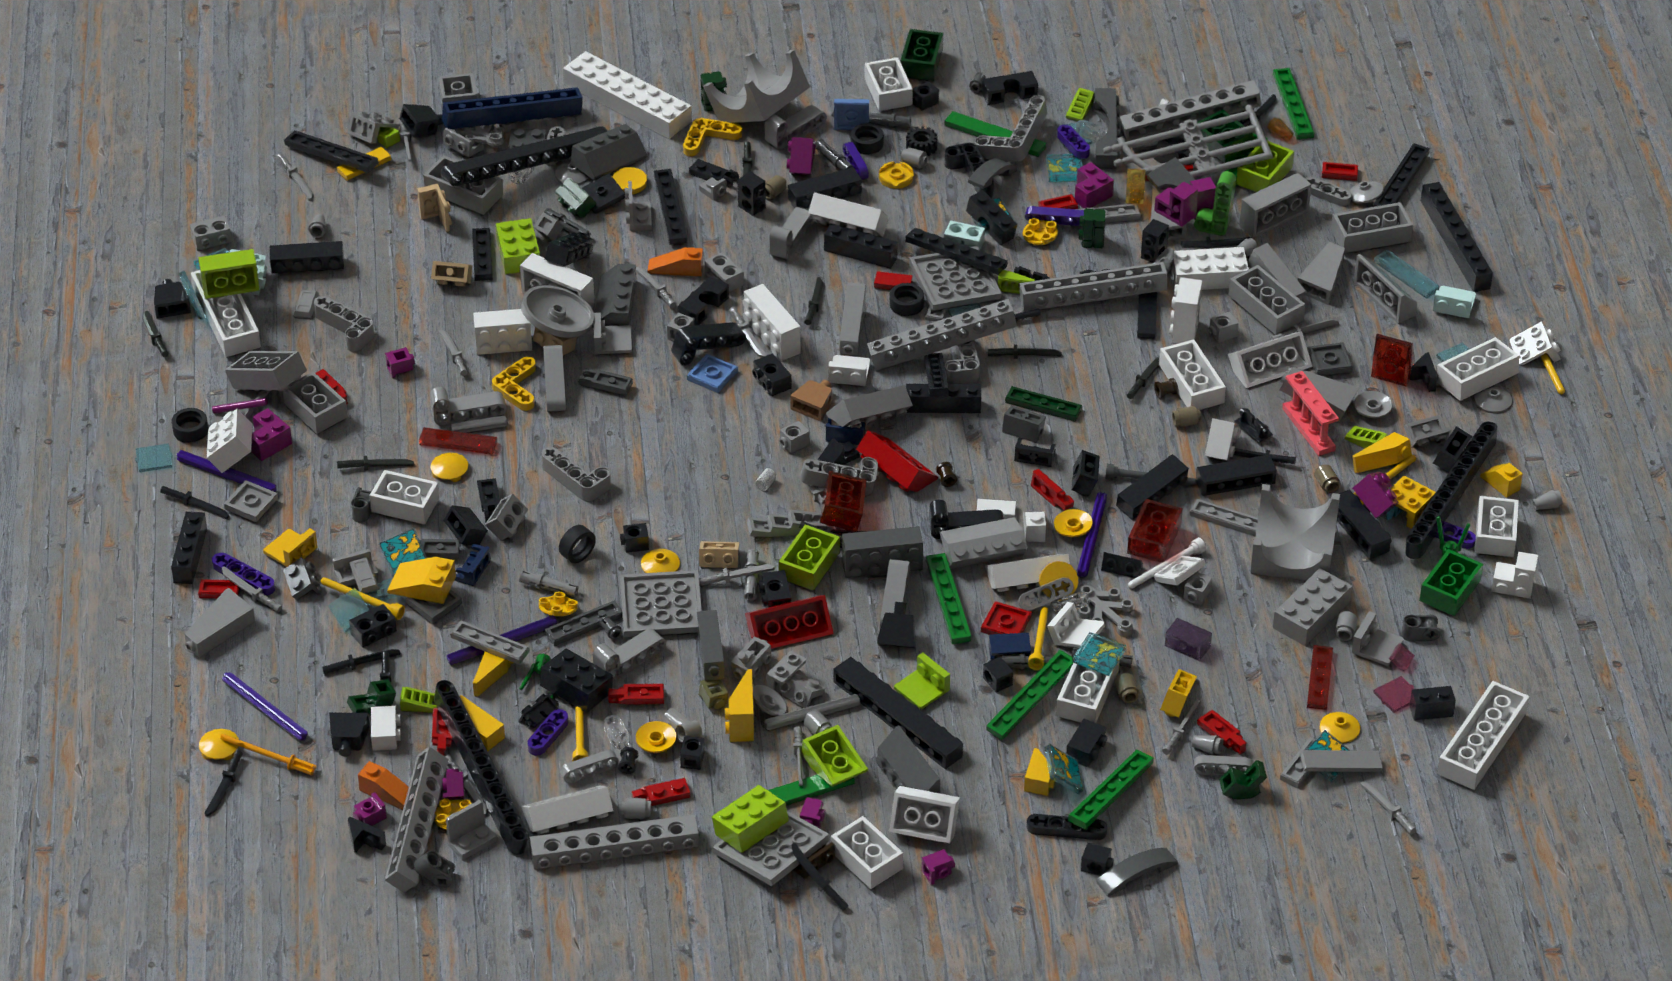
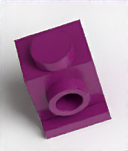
[385,347,415,378]
[443,769,465,800]
[353,792,387,826]
[800,797,825,829]
[921,849,955,885]

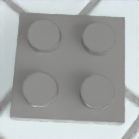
[224,480,278,522]

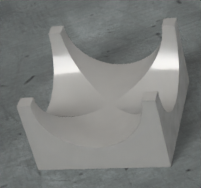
[703,50,810,123]
[1251,484,1340,581]

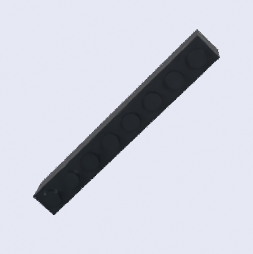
[1420,182,1493,292]
[833,657,963,769]

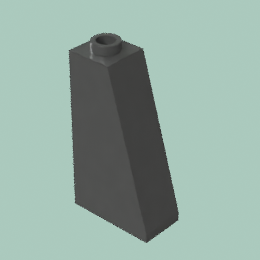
[697,610,725,681]

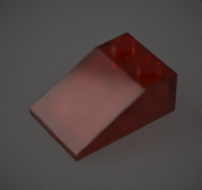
[1371,334,1415,387]

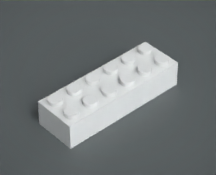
[191,270,261,357]
[1437,681,1530,790]

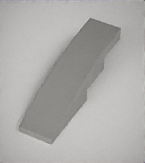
[747,510,829,537]

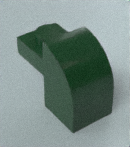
[347,680,396,718]
[1219,760,1267,800]

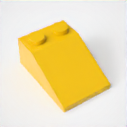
[387,557,456,604]
[725,669,754,742]

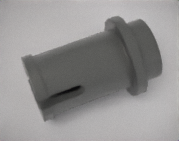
[969,72,986,93]
[599,616,622,640]

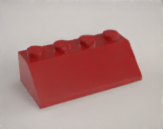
[856,430,938,492]
[745,595,834,649]

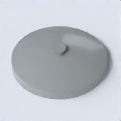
[521,285,594,338]

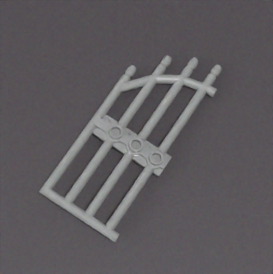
[1103,105,1273,178]

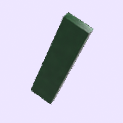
[1005,386,1082,422]

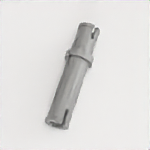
[744,549,759,601]
[519,570,579,597]

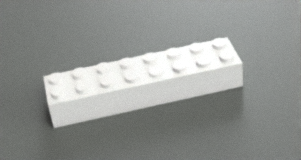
[563,51,692,139]

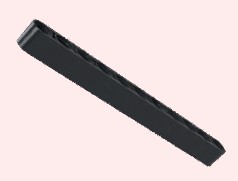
[441,126,609,186]
[1405,421,1498,559]
[434,680,529,855]

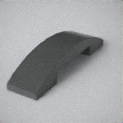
[968,158,1018,189]
[1096,848,1178,896]

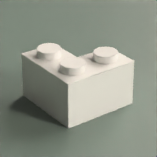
[1205,418,1241,461]
[1491,552,1538,599]

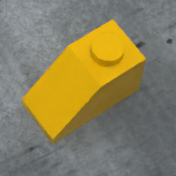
[1480,463,1523,498]
[1024,748,1056,796]

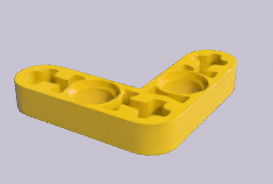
[683,118,742,156]
[492,357,536,411]

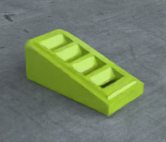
[1065,88,1095,122]
[377,127,401,148]
[998,270,1035,294]
[1344,426,1388,448]
[400,687,437,713]

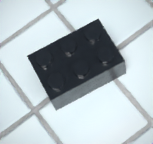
[540,648,613,713]

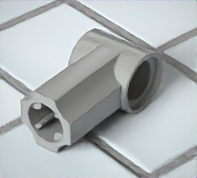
[662,708,702,742]

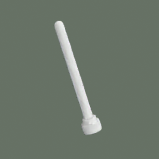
[1128,537,1206,589]

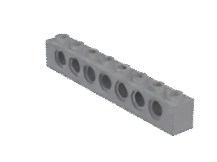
[1120,80,1261,141]
[1020,262,1167,311]
[867,299,1017,371]
[385,747,449,893]
[530,814,699,869]

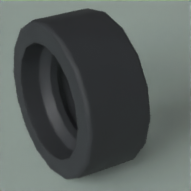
[851,123,884,155]
[889,283,924,316]
[171,408,208,443]
[559,524,596,563]

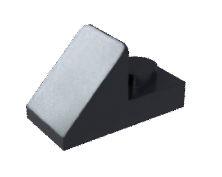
[1410,352,1438,392]
[818,438,860,465]
[348,817,386,853]

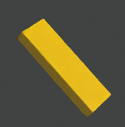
[337,147,391,181]

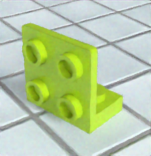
[894,652,950,710]

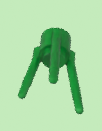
[1437,516,1470,556]
[519,654,553,699]

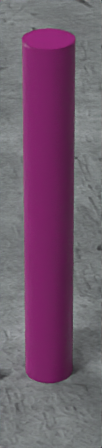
[212,398,268,414]

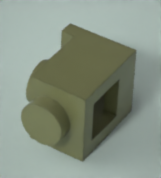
[698,680,728,709]

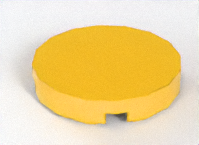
[879,161,914,189]
[612,167,647,195]
[1039,561,1078,600]

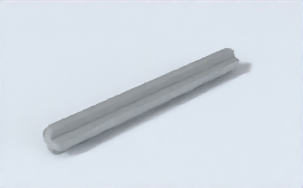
[764,694,860,731]

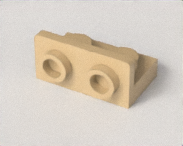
[699,541,739,568]

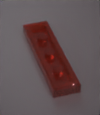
[419,427,497,455]
[1307,645,1333,710]

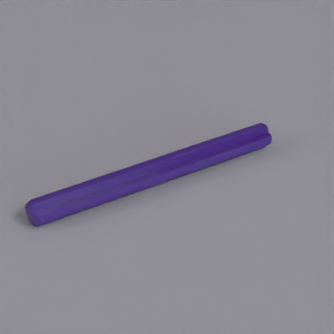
[177,450,277,492]
[1077,492,1107,577]
[447,615,557,665]
[222,672,308,741]

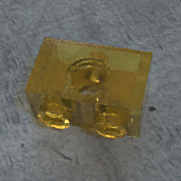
[1125,169,1145,205]

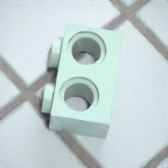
[944,221,985,250]

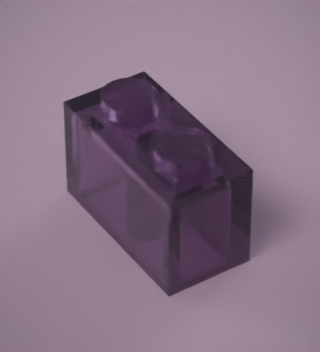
[1165,618,1212,661]

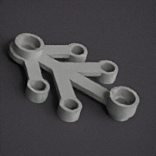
[455,124,505,148]
[1077,585,1133,637]

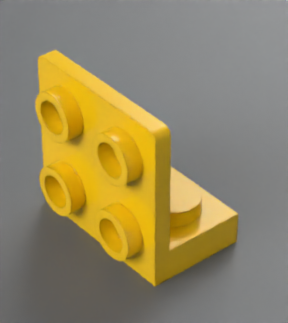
[1390,476,1436,529]
[263,528,318,567]

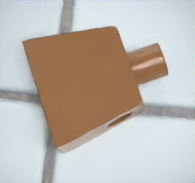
[790,380,832,421]

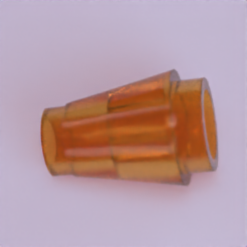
[1267,117,1294,141]

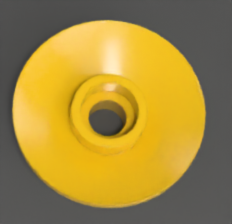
[1054,509,1092,537]
[641,549,680,573]
[1320,712,1360,743]
[636,721,676,753]

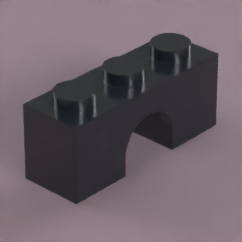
[982,71,1038,105]
[966,190,1018,246]
[678,276,729,326]

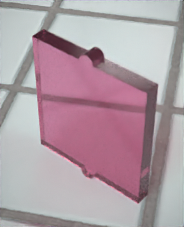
[1373,676,1414,713]

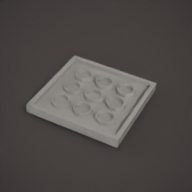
[909,246,1002,310]
[620,570,702,637]
[712,811,830,886]

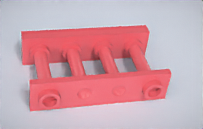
[1282,371,1339,456]

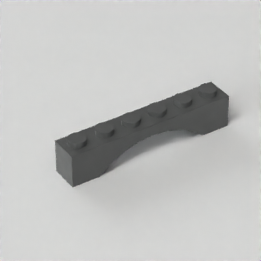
[1094,88,1120,169]

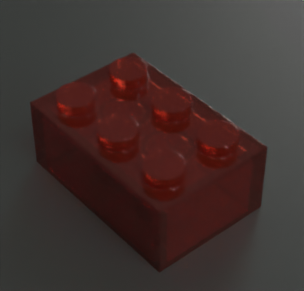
[820,471,866,532]
[1127,499,1183,563]

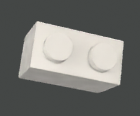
[371,706,401,751]

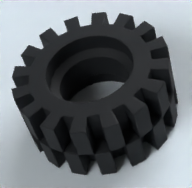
[906,126,938,156]

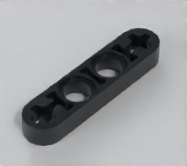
[1026,814,1107,840]

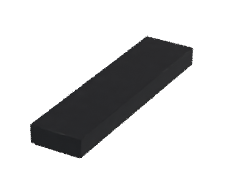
[472,228,493,281]
[1137,292,1157,339]

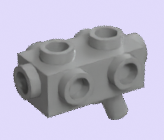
[731,636,772,680]

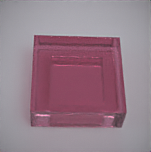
[1389,643,1415,671]

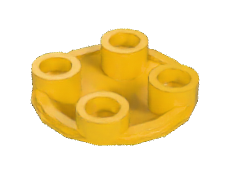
[1022,218,1058,245]
[430,453,469,482]
[538,592,578,616]
[199,729,239,760]
[434,799,471,830]

